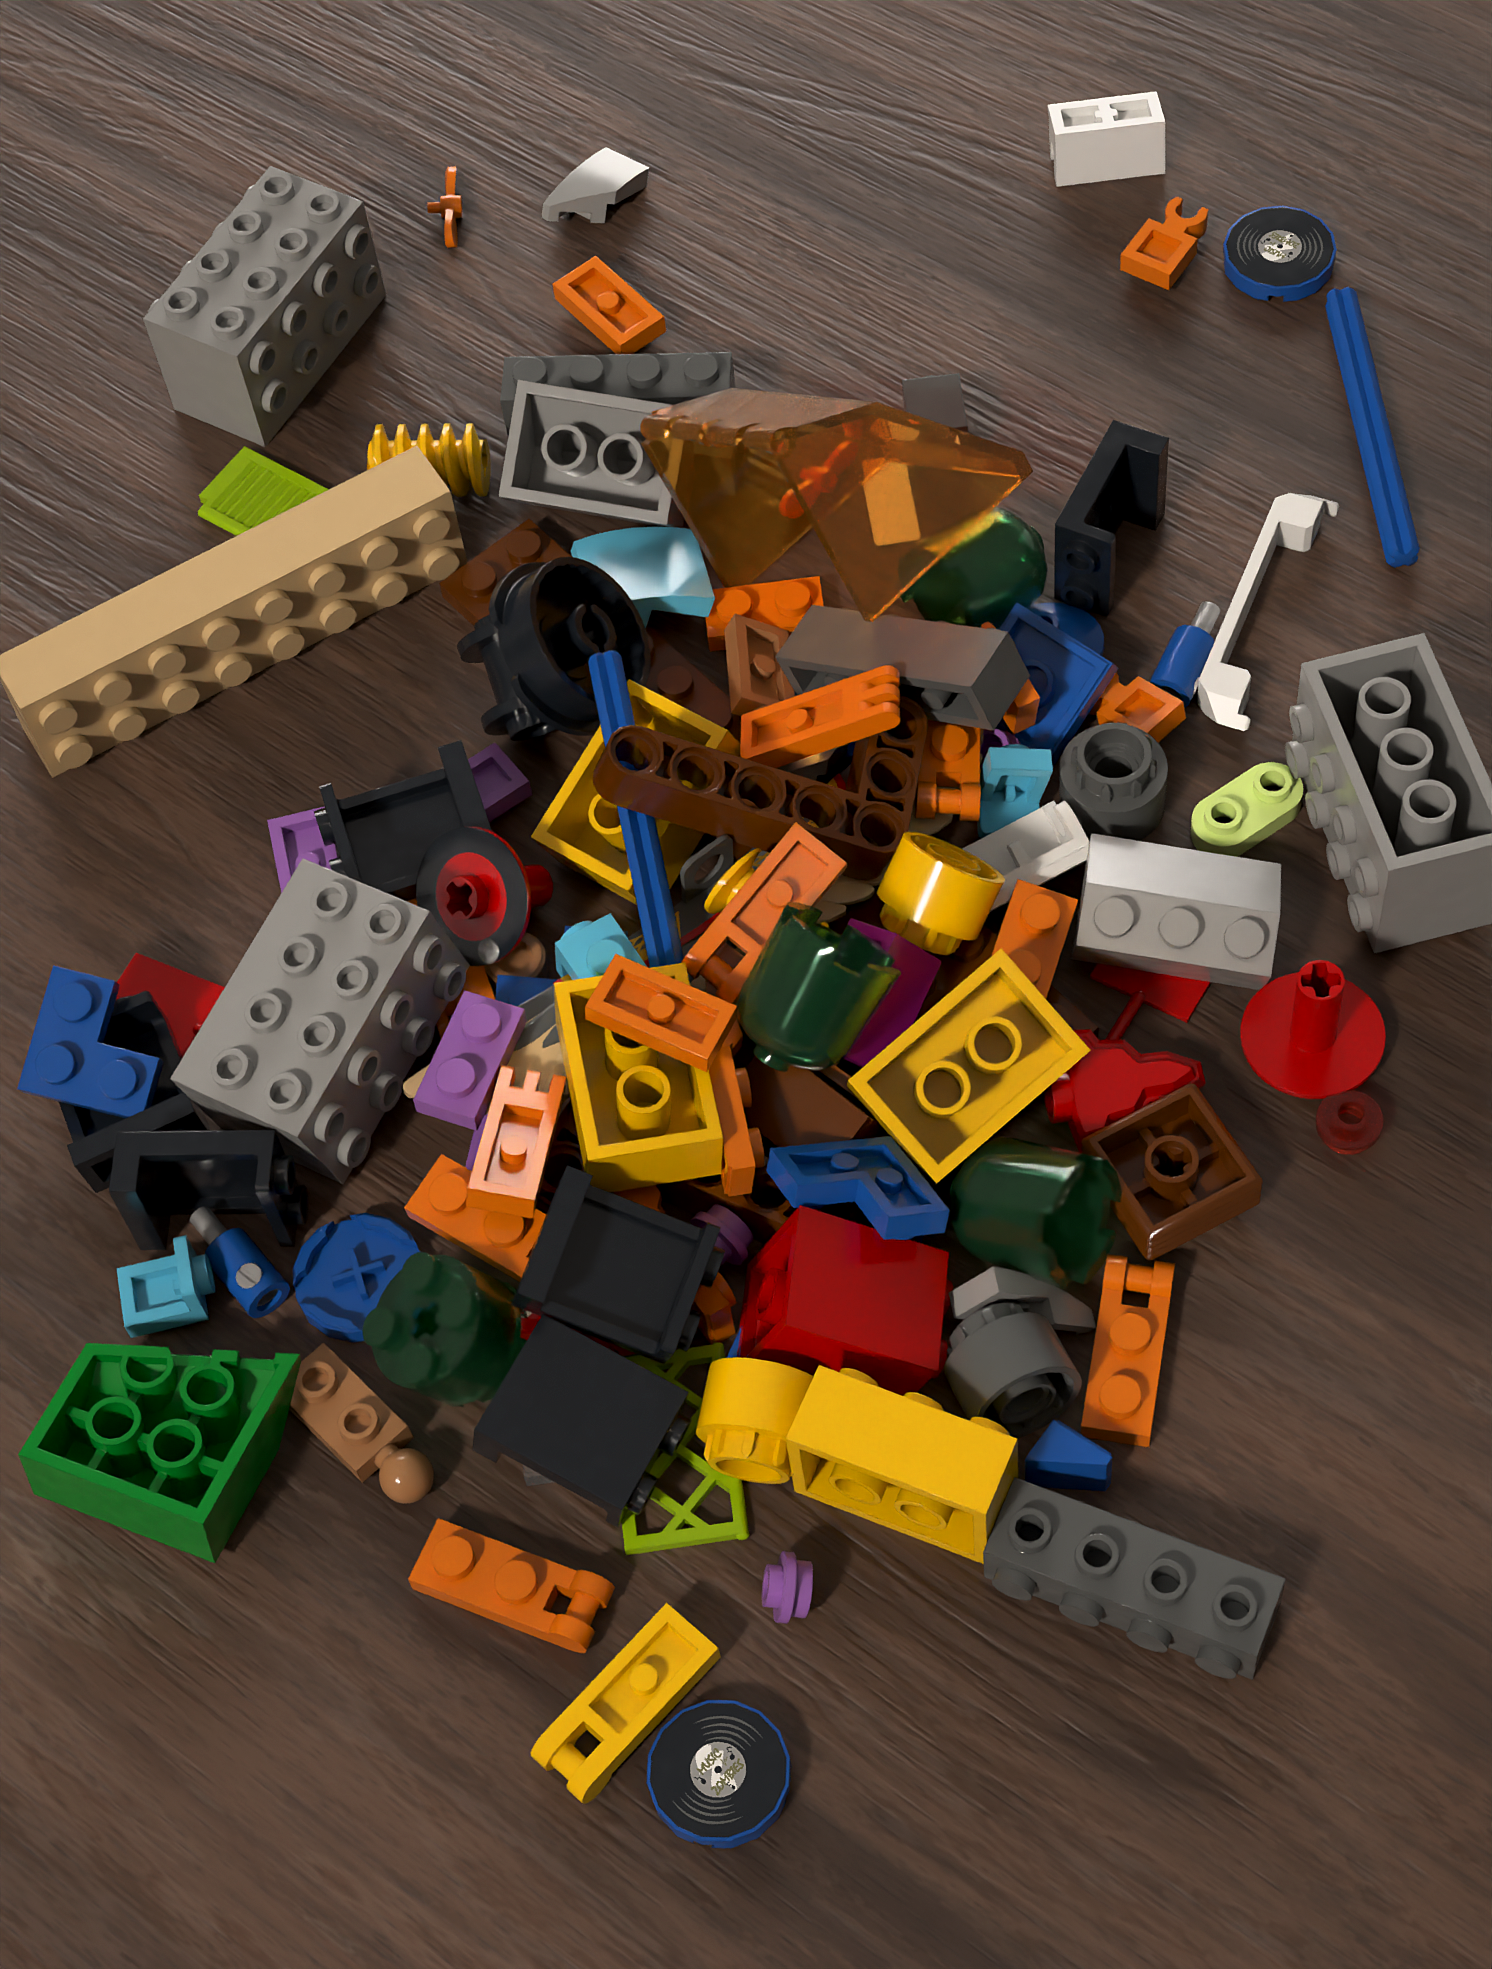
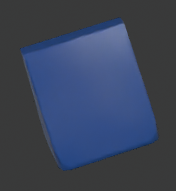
[1025,1419,1113,1491]

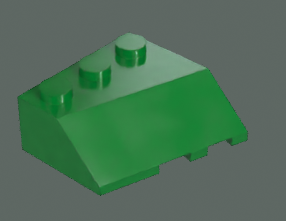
[18,1343,301,1563]

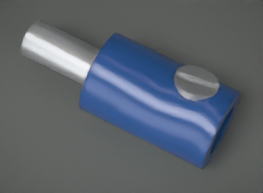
[1149,601,1220,708]
[190,1206,290,1318]

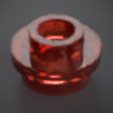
[1315,1090,1383,1155]

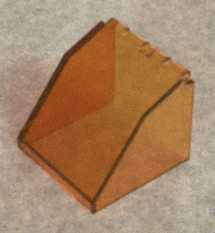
[640,388,1033,622]

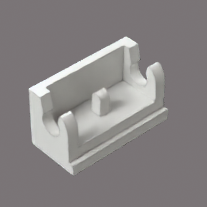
[1048,92,1165,187]
[963,801,1089,913]

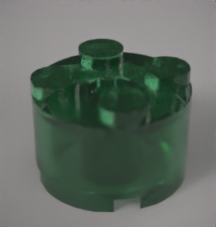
[362,1252,528,1407]

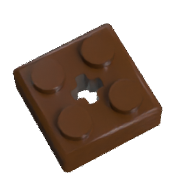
[1081,1083,1263,1260]

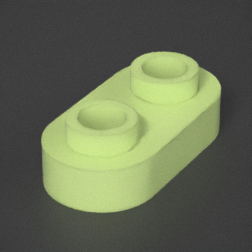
[1190,762,1303,857]

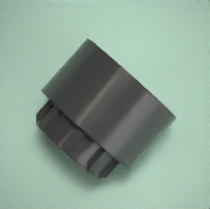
[1059,722,1168,841]
[944,1303,1082,1438]

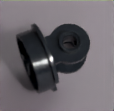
[457,557,651,741]

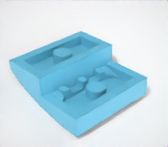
[571,527,715,628]

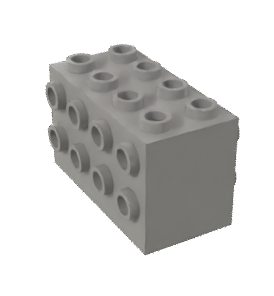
[143,166,386,447]
[1285,633,1492,953]
[170,858,470,1184]

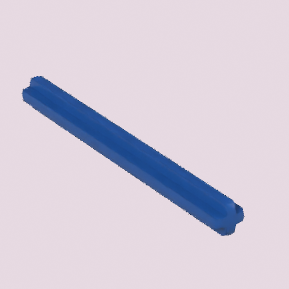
[1325,287,1420,568]
[588,650,684,968]

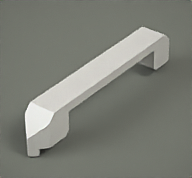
[1197,493,1339,731]

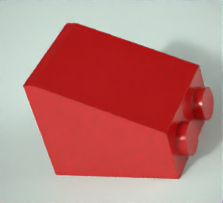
[737,1205,953,1396]

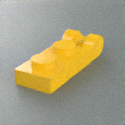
[531,1603,721,1804]

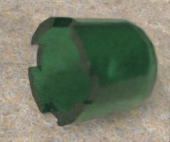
[895,506,1048,629]
[736,902,901,1072]
[950,1137,1122,1288]

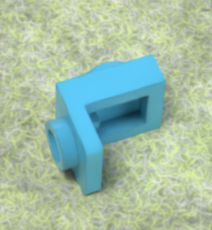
[977,744,1053,839]
[555,913,647,980]
[116,1235,215,1338]

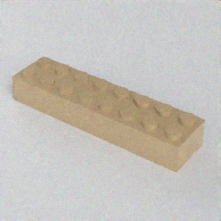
[0,446,468,778]

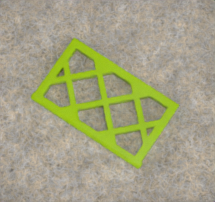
[622,1342,750,1555]

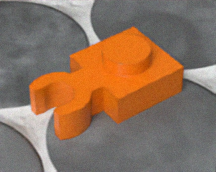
[1120,197,1208,290]
[1089,672,1186,743]

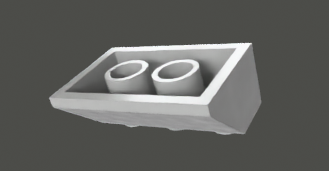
[499,380,692,528]
[1071,833,1281,990]

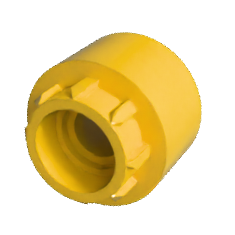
[877,832,1005,955]
[696,1357,814,1484]

